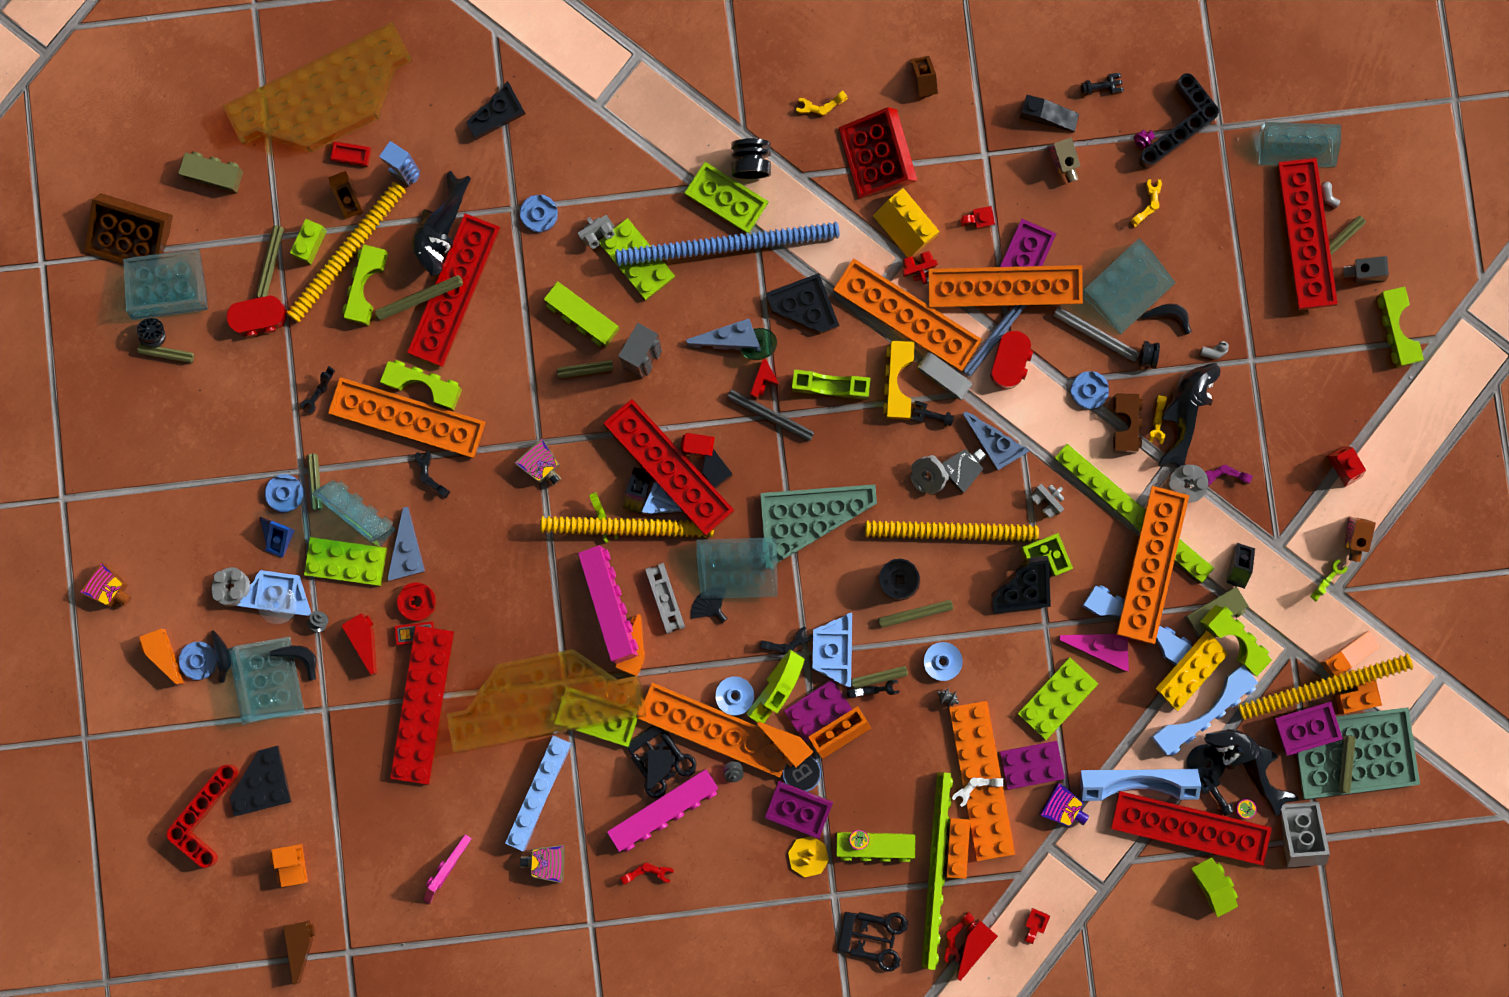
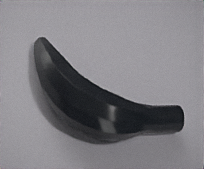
[1142,303,1192,335]
[211,630,231,683]
[270,645,317,680]

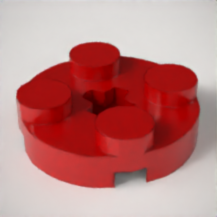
[397,582,436,621]

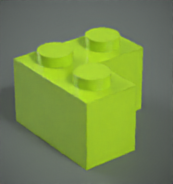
[1020,533,1073,577]
[1191,857,1238,917]

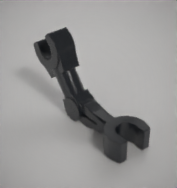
[300,366,335,415]
[416,451,450,498]
[760,627,813,653]
[847,680,900,698]

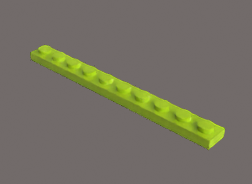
[1054,444,1214,583]
[922,772,953,970]

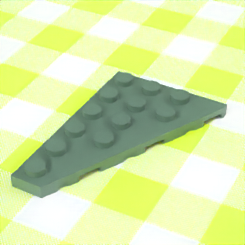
[761,485,877,568]

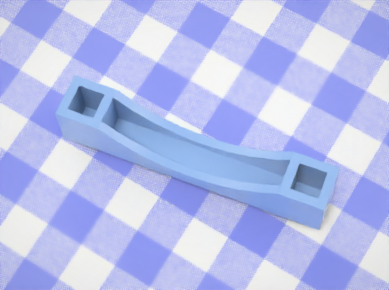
[1082,585,1193,666]
[1151,665,1258,756]
[505,736,573,851]
[1080,769,1201,801]

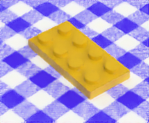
[1156,631,1228,711]

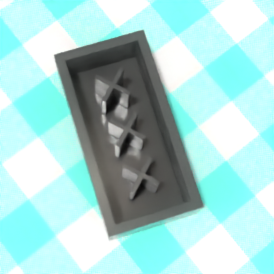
[618,323,662,379]

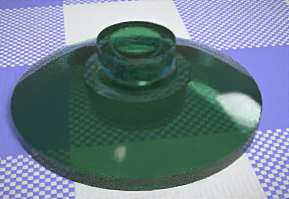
[740,328,777,360]

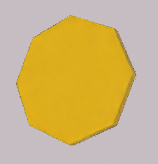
[788,836,829,877]

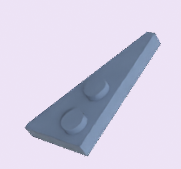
[686,318,760,351]
[962,411,1029,471]
[388,507,425,581]

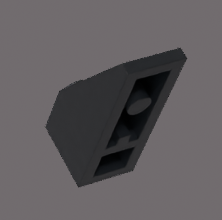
[1020,95,1079,132]

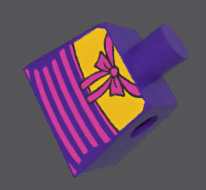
[1039,783,1089,827]

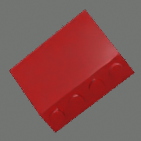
[838,107,918,199]

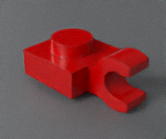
[960,206,995,229]
[1024,908,1050,944]

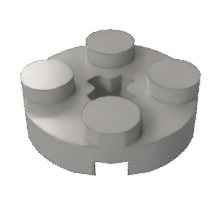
[910,455,949,495]
[1169,464,1208,503]
[212,567,250,607]

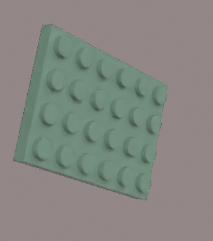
[1296,707,1420,799]

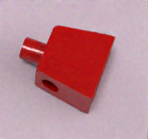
[1327,446,1366,487]

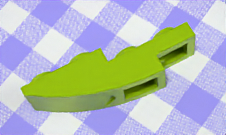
[746,649,805,723]

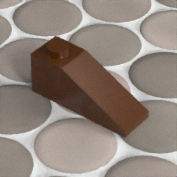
[283,920,315,985]

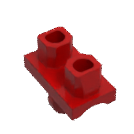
[902,251,938,285]

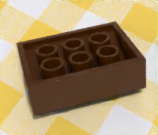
[84,193,173,274]

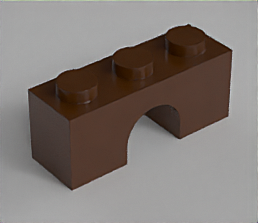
[1113,393,1143,453]

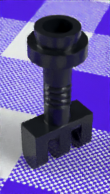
[1081,73,1124,95]
[910,401,954,427]
[1200,772,1234,816]

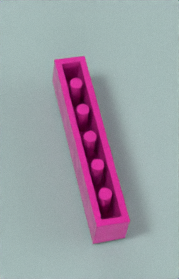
[578,545,638,664]
[607,769,719,853]

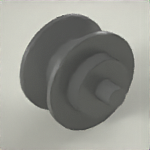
[307,611,329,632]
[937,687,959,708]
[723,761,744,782]

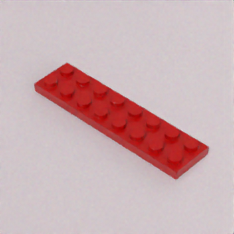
[1278,158,1338,310]
[407,213,501,367]
[603,399,734,537]
[390,625,454,785]
[1110,791,1272,866]

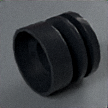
[731,138,771,179]
[879,558,921,600]

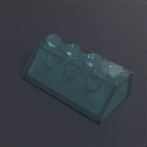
[1260,122,1341,167]

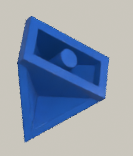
[260,517,295,557]

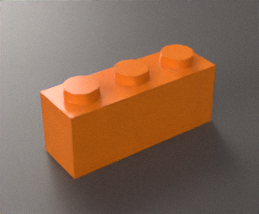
[809,706,872,759]
[945,818,970,879]

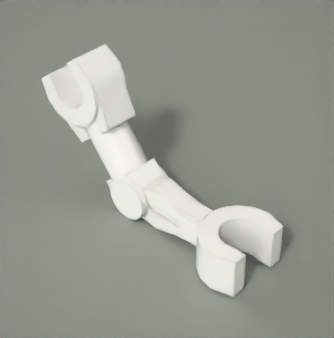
[952,777,1003,807]

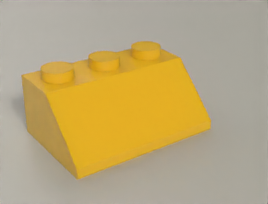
[873,188,940,258]

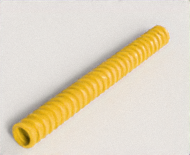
[286,182,406,323]
[540,516,714,538]
[865,520,1039,542]
[1238,653,1414,721]

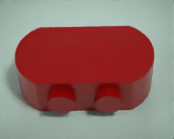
[227,295,287,337]
[990,331,1033,389]

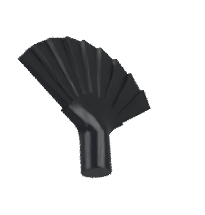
[691,586,728,624]

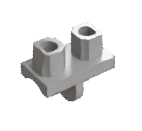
[578,215,615,249]
[1030,484,1065,518]

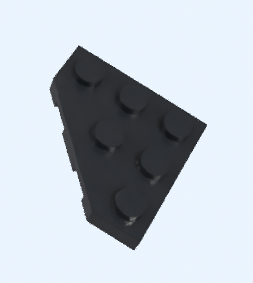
[766,273,839,334]
[992,556,1051,614]
[230,746,292,817]

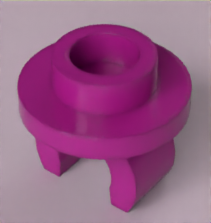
[1134,130,1155,149]

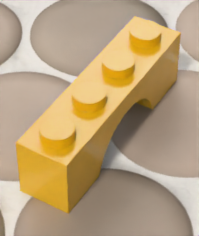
[883,341,914,420]

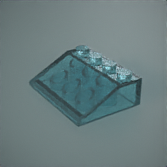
[1083,238,1176,335]
[123,249,208,320]
[312,480,395,547]
[697,538,778,599]
[229,637,305,725]

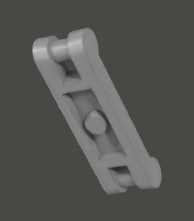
[645,563,685,634]

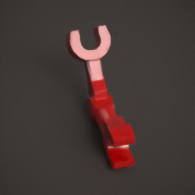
[620,863,674,885]
[944,912,975,962]

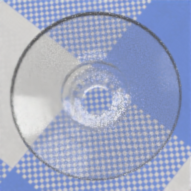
[258,586,297,624]

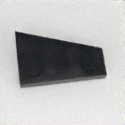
[466,81,526,140]

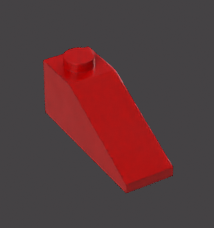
[341,613,377,675]
[956,919,998,981]

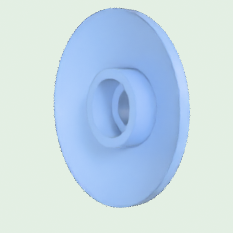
[924,642,963,681]
[716,677,754,715]

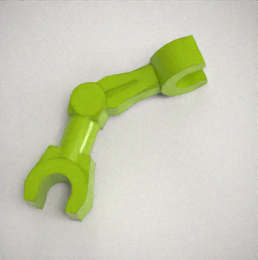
[589,492,618,543]
[1310,559,1348,602]

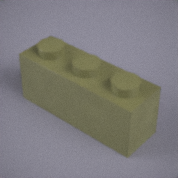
[178,151,243,193]
[1184,587,1249,637]

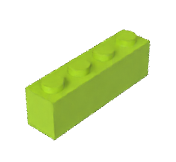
[544,281,620,347]
[836,832,915,862]

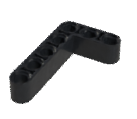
[1139,73,1219,169]

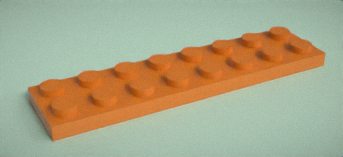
[833,258,982,372]
[929,265,1083,307]
[328,377,486,459]
[1116,486,1190,645]
[637,682,786,777]
[949,701,1015,861]

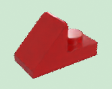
[750,359,779,399]
[680,433,715,456]

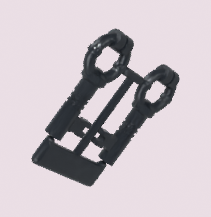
[626,725,697,799]
[837,912,908,972]

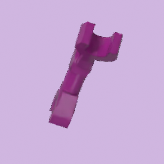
[1205,465,1253,486]

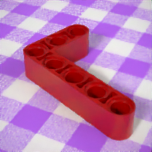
[167,764,239,868]

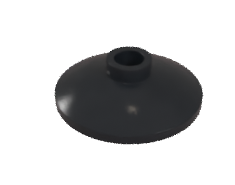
[1186,744,1225,783]

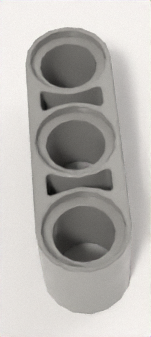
[917,352,972,400]

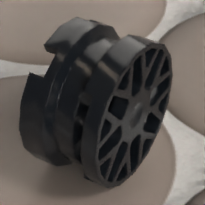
[137,318,166,348]
[1139,341,1160,369]

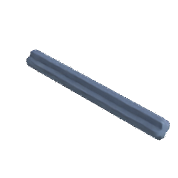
[963,305,1027,376]

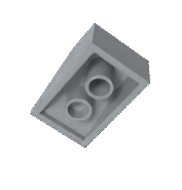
[1280,802,1330,867]

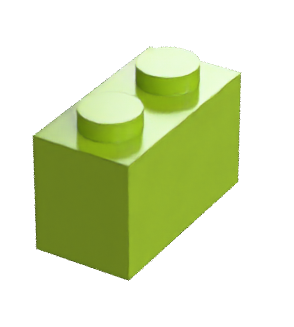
[290,219,327,265]

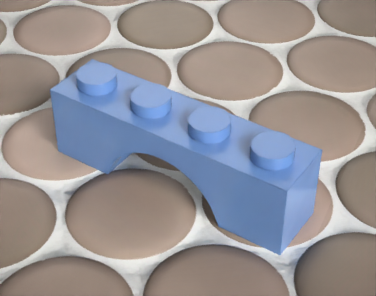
[379,141,420,187]

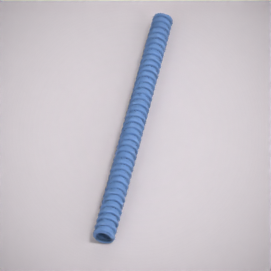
[615,222,840,266]

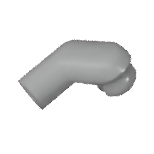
[1321,182,1341,209]
[1200,341,1229,359]

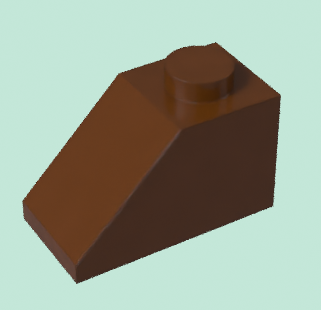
[911,56,938,97]
[328,171,363,219]

